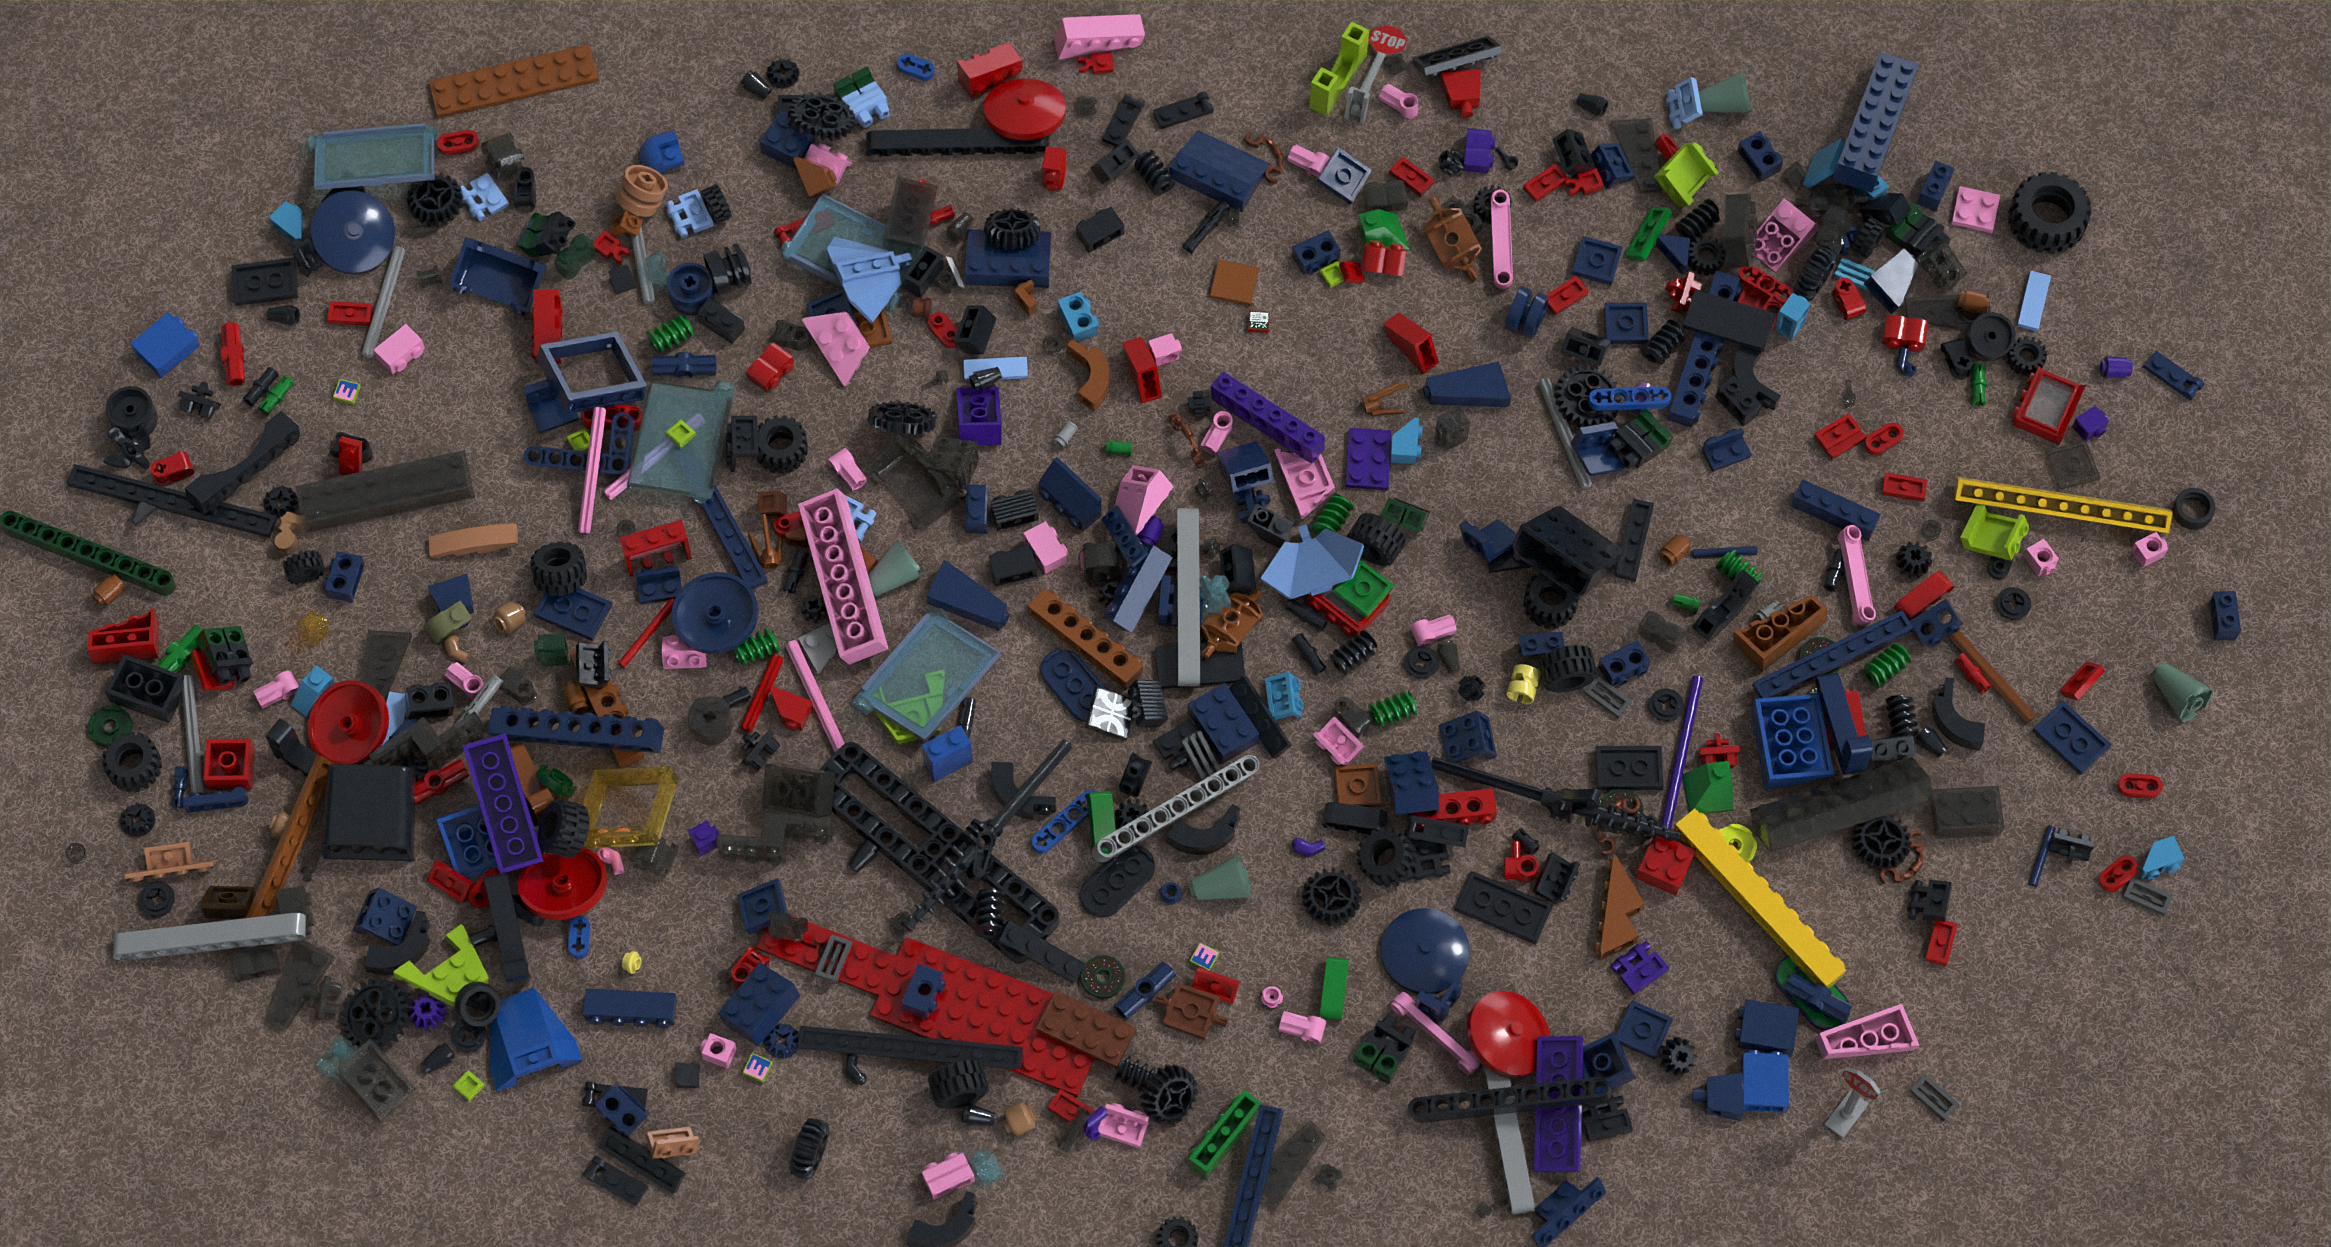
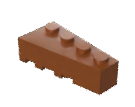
[1733,595,1827,671]

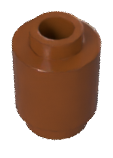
[1958,289,1990,314]
[1659,534,1691,566]
[92,574,125,606]
[562,681,589,715]

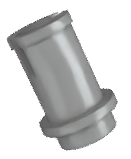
[1053,421,1078,449]
[1755,600,1783,621]

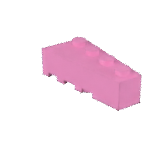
[1054,14,1145,60]
[1814,1004,1919,1059]

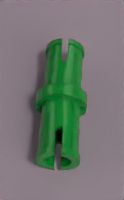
[1970,363,1987,406]
[257,375,294,415]

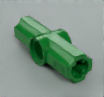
[156,624,203,673]

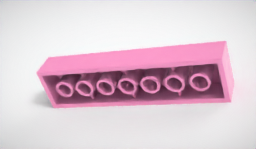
[798,489,888,665]

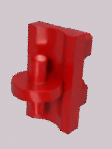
[1665,271,1702,312]
[1697,733,1740,768]

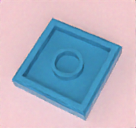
[1803,139,1845,188]

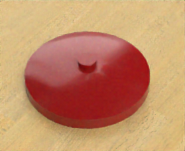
[984,78,1066,140]
[308,680,389,765]
[518,847,607,920]
[1467,991,1550,1078]

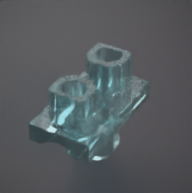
[1199,575,1232,614]

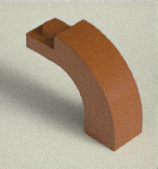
[1067,339,1109,412]

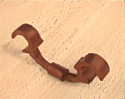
[1245,130,1283,184]
[1168,412,1206,468]
[1597,796,1640,855]
[1880,830,1925,884]

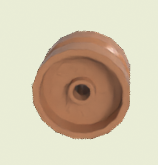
[615,165,668,216]

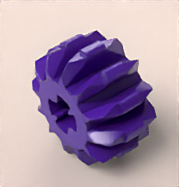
[408,992,447,1032]

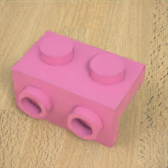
[805,142,852,185]
[662,635,707,669]
[1313,717,1366,766]
[1098,1103,1149,1149]

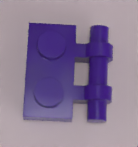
[1610,941,1669,995]

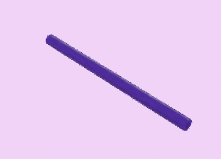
[1660,676,1703,830]

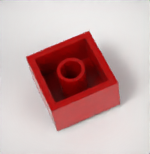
[203,739,255,790]
[1636,836,1696,896]

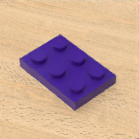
[1346,428,1392,490]

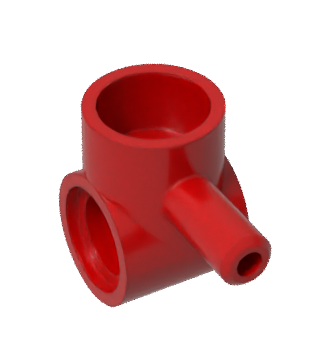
[1504,841,1539,883]

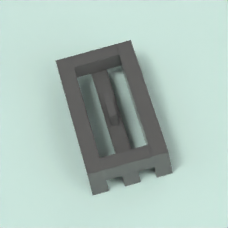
[1584,676,1632,719]
[1180,730,1220,779]
[2123,878,2173,916]
[815,934,853,984]
[1910,1074,1959,1121]

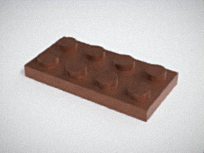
[1036,990,1137,1069]

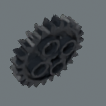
[788,92,855,141]
[1553,364,1622,428]
[868,401,937,435]
[340,978,411,1052]

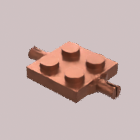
[1154,983,1229,1040]

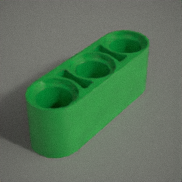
[1087,791,1116,854]
[1320,956,1349,1021]

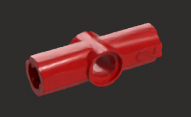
[221,322,245,386]
[415,758,470,806]

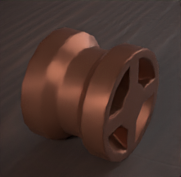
[912,297,932,319]

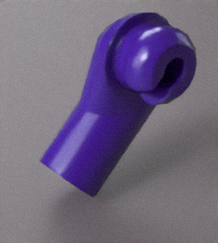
[1292,837,1325,857]
[1084,1106,1108,1140]

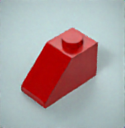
[770,686,813,731]

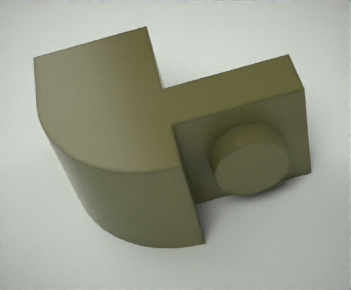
[423,600,473,645]

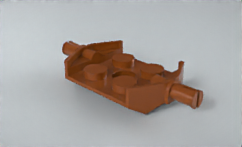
[1424,197,1483,281]
[1200,588,1263,659]

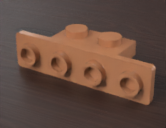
[123,841,215,882]

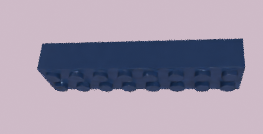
[1833,51,1919,193]

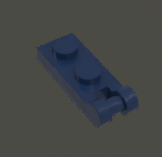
[2143,351,2204,400]
[183,787,249,813]

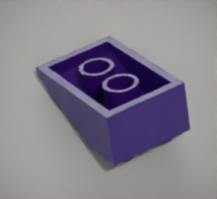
[956,387,1002,447]

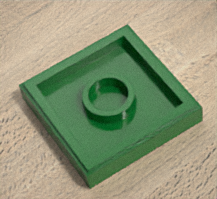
[1333,560,1394,619]

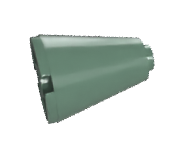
[1698,72,1752,113]
[868,540,924,596]
[2153,663,2213,722]
[1189,854,1252,900]

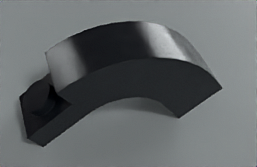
[1732,345,1781,410]
[1692,570,1759,641]
[1932,677,1985,751]
[991,762,1056,820]
[1166,804,1241,855]
[364,910,430,975]
[907,1191,978,1247]

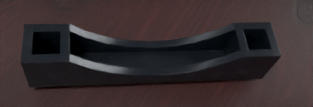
[185,411,300,515]

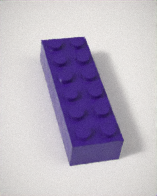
[463,733,544,874]

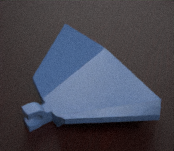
[826,237,912,324]
[1261,525,1364,600]

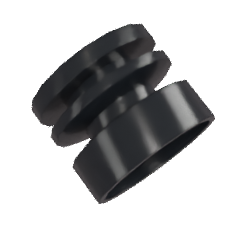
[703,243,752,296]

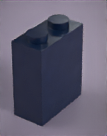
[1216,441,1274,493]
[1735,999,1799,1057]

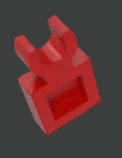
[1077,52,1114,74]
[1565,168,1604,196]
[591,230,630,265]

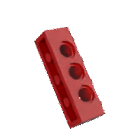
[1406,788,1497,832]

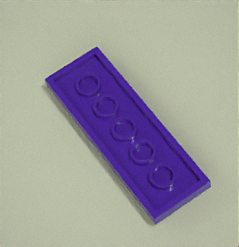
[1534,1036,1583,1173]

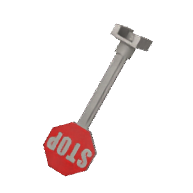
[1344,25,1408,125]
[1824,1067,1881,1139]

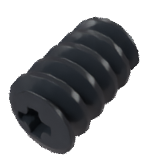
[1134,149,1175,196]
[1675,199,1720,242]
[1641,319,1686,365]
[1329,630,1377,675]
[1885,695,1919,737]
[974,889,1005,938]
[1114,1055,1156,1092]

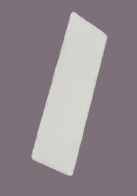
[946,256,965,288]

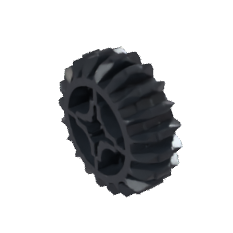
[407,173,463,227]
[984,208,1040,251]
[1794,246,1837,301]
[1851,812,1912,871]
[1302,867,1362,927]
[1139,1064,1199,1125]
[789,1118,830,1180]

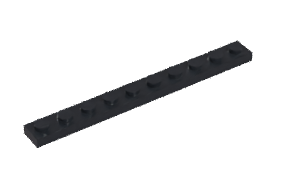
[67,464,277,538]
[798,1026,1024,1070]

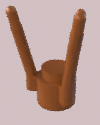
[1362,382,1410,416]
[748,514,783,569]

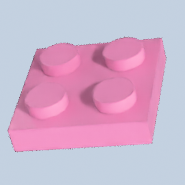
[1952,186,2000,233]

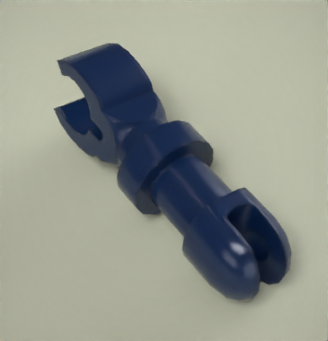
[172,766,188,809]

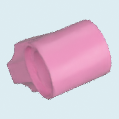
[1379,84,1418,119]
[1287,144,1330,179]
[1200,411,1232,455]
[827,448,867,491]
[1410,614,1457,646]
[444,662,484,701]
[253,671,299,709]
[1279,1011,1326,1045]

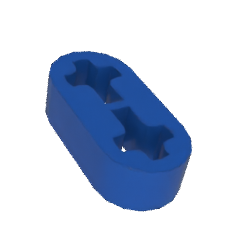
[897,54,935,81]
[568,916,591,959]

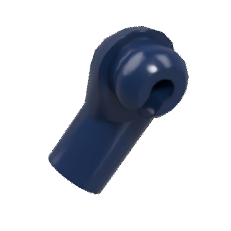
[1896,348,1917,377]

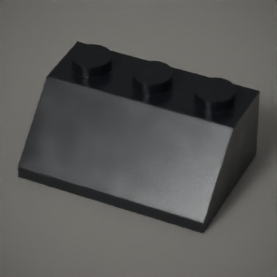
[105,654,184,723]

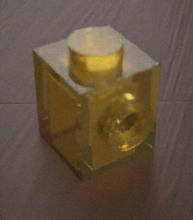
[296,610,330,647]

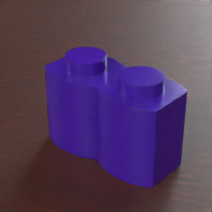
[1463,128,1495,174]

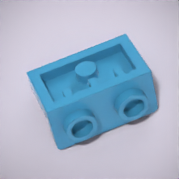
[1265,671,1303,720]

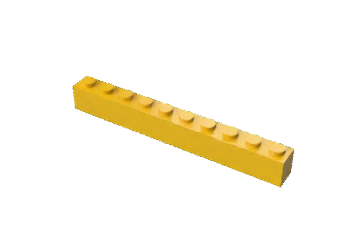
[1953,477,2173,533]
[1673,809,1846,989]

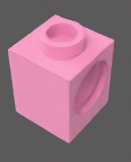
[1148,333,1182,366]
[2131,532,2168,568]
[2023,539,2059,576]
[700,1033,737,1069]

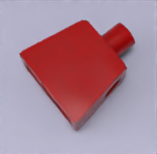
[1441,69,1481,118]

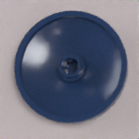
[310,191,395,274]
[672,572,759,654]
[1381,908,1470,994]

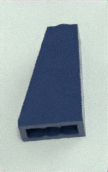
[1423,361,1511,407]
[927,560,1010,631]

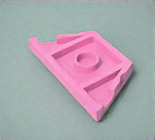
[802,312,870,387]
[1274,449,1335,519]

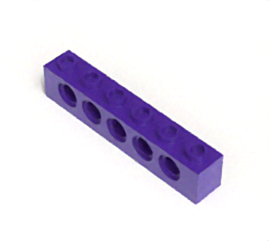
[1210,372,1325,464]

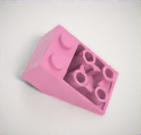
[1744,198,1820,272]
[1114,465,1173,535]

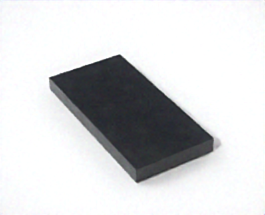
[1683,289,1776,352]
[1155,641,1245,689]
[1454,871,1553,945]

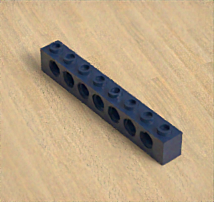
[1668,271,1742,428]
[487,706,665,753]

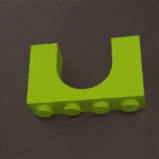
[1309,21,1369,117]

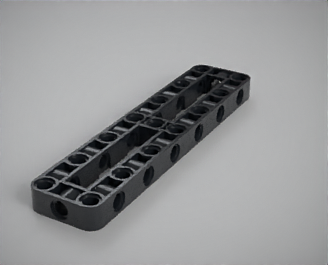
[810,742,1059,964]

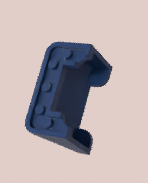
[449,237,548,316]

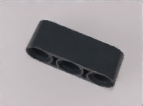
[1322,802,1388,835]

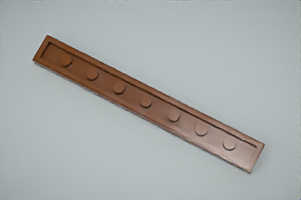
[246,755,334,918]

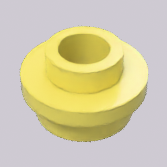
[622,951,641,974]

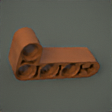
[510,742,554,823]

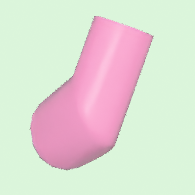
[597,847,625,875]

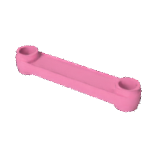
[1491,189,1513,290]
[1838,525,1876,627]
[1390,992,1481,1076]

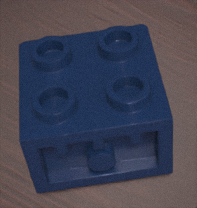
[523,373,579,433]
[1570,422,1625,476]
[1459,520,1517,563]
[1158,575,1205,627]
[1439,711,1497,763]
[352,887,417,945]
[1415,974,1463,1025]

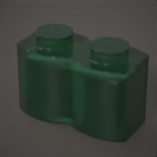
[554,233,596,280]
[534,633,569,667]

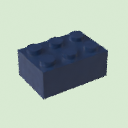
[1187,683,1260,764]
[1384,751,1439,815]
[718,962,800,1046]

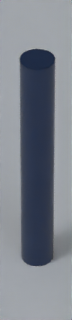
[1692,546,1757,558]
[2029,825,2056,887]

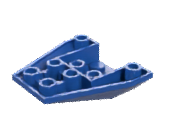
[490,988,583,1091]

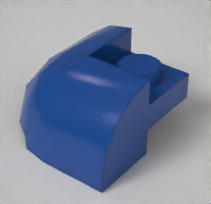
[639,130,684,174]

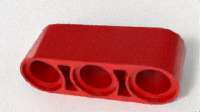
[580,405,644,431]
[1894,570,1954,621]

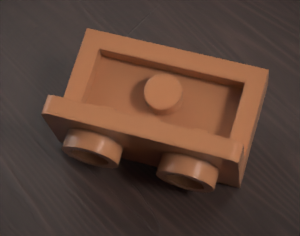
[645,1127,700,1159]

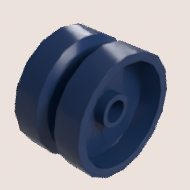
[667,263,715,315]
[1505,286,1549,339]

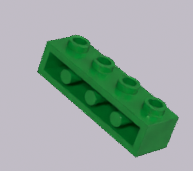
[1188,1090,1262,1180]

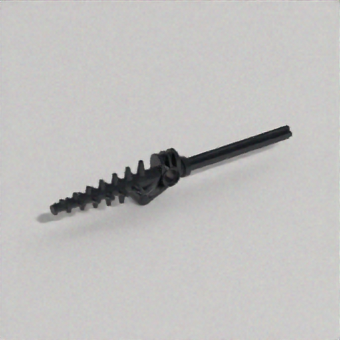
[903,739,1073,931]
[1431,756,1682,842]

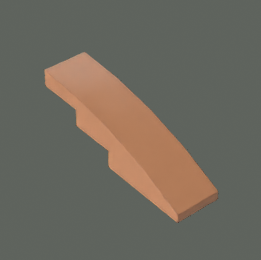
[429,523,518,558]

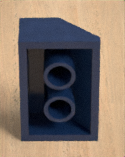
[1039,457,1102,532]

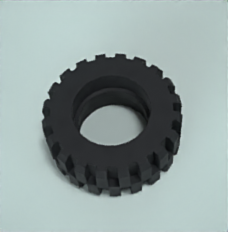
[2008,172,2092,254]

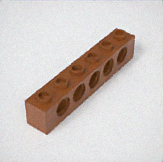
[1028,588,1143,690]
[568,642,644,769]

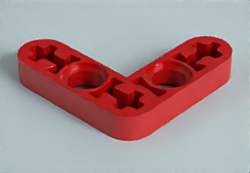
[1738,265,1793,330]

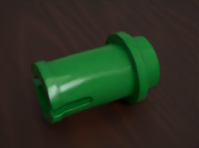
[1106,439,1132,456]
[1672,593,1701,613]

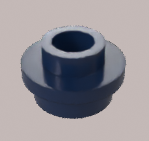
[1160,882,1182,904]

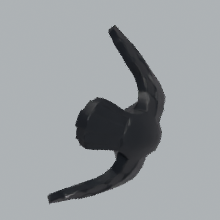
[103,424,151,469]

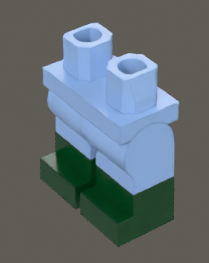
[833,67,890,128]

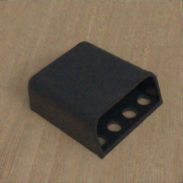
[1513,506,1623,596]
[320,764,416,861]

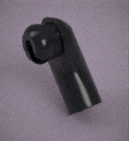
[845,1054,867,1085]

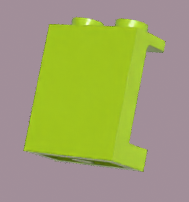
[1654,142,1719,207]
[1960,504,2029,561]

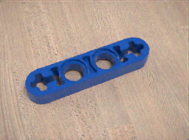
[1588,387,1671,411]
[1032,790,1095,854]

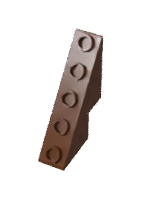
[1595,855,1644,960]

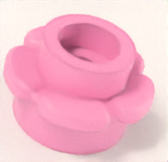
[1261,986,1283,1008]

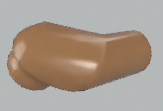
[444,634,470,664]

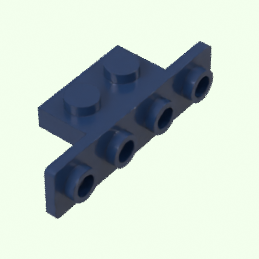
[1102,505,1148,568]
[1532,1177,1606,1247]

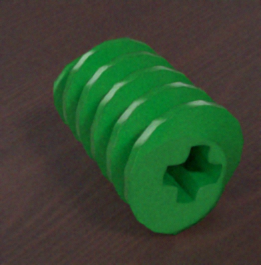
[646,314,694,353]
[1311,494,1355,536]
[1715,550,1763,591]
[733,628,780,666]
[1864,643,1912,689]
[1368,691,1417,728]

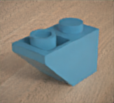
[1390,418,1423,464]
[2139,836,2185,880]

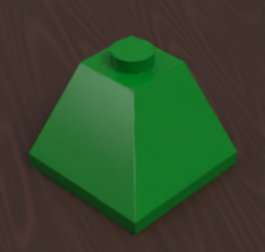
[1357,209,1410,251]
[1683,761,1733,814]

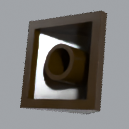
[201,886,254,919]

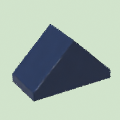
[1655,235,1690,275]

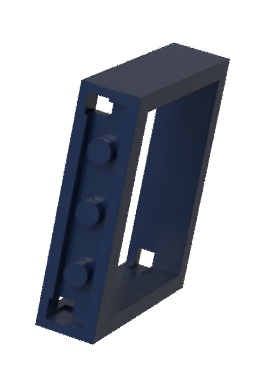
[537,331,647,414]

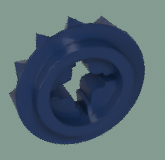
[764,1023,799,1059]

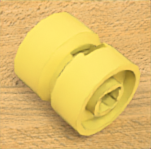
[1506,664,1541,704]

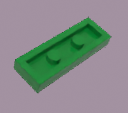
[1625,207,1672,261]

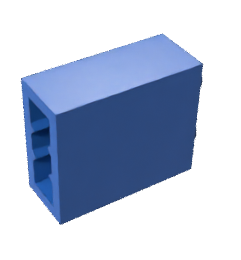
[130,312,200,378]
[922,725,973,782]
[1741,1050,1789,1113]

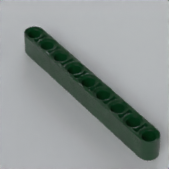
[0,511,176,596]

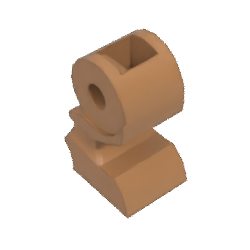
[274,512,309,555]

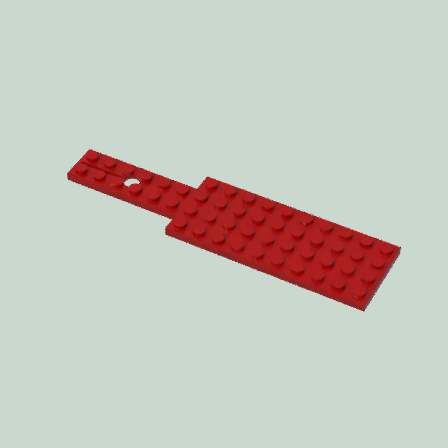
[756,914,1094,1097]

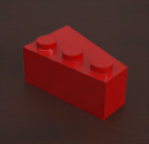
[957,42,1023,99]
[531,289,563,364]
[88,608,159,664]

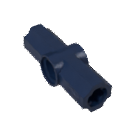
[652,352,717,378]
[1114,961,1176,1020]
[1783,973,1852,1024]

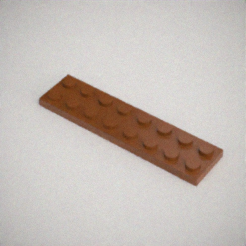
[429,44,599,118]

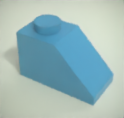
[269,201,304,242]
[291,665,335,718]

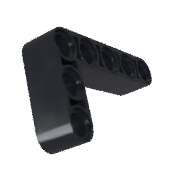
[265,719,320,777]
[484,873,531,984]

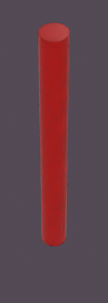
[618,598,674,668]

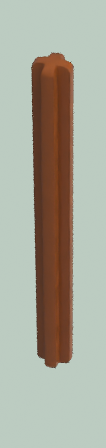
[1947,630,2036,723]

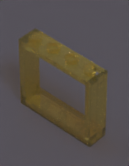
[582,765,679,848]

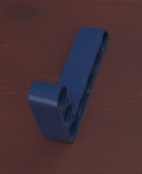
[524,412,635,475]
[1815,673,1873,775]

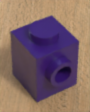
[2072,405,2109,442]
[688,820,720,857]

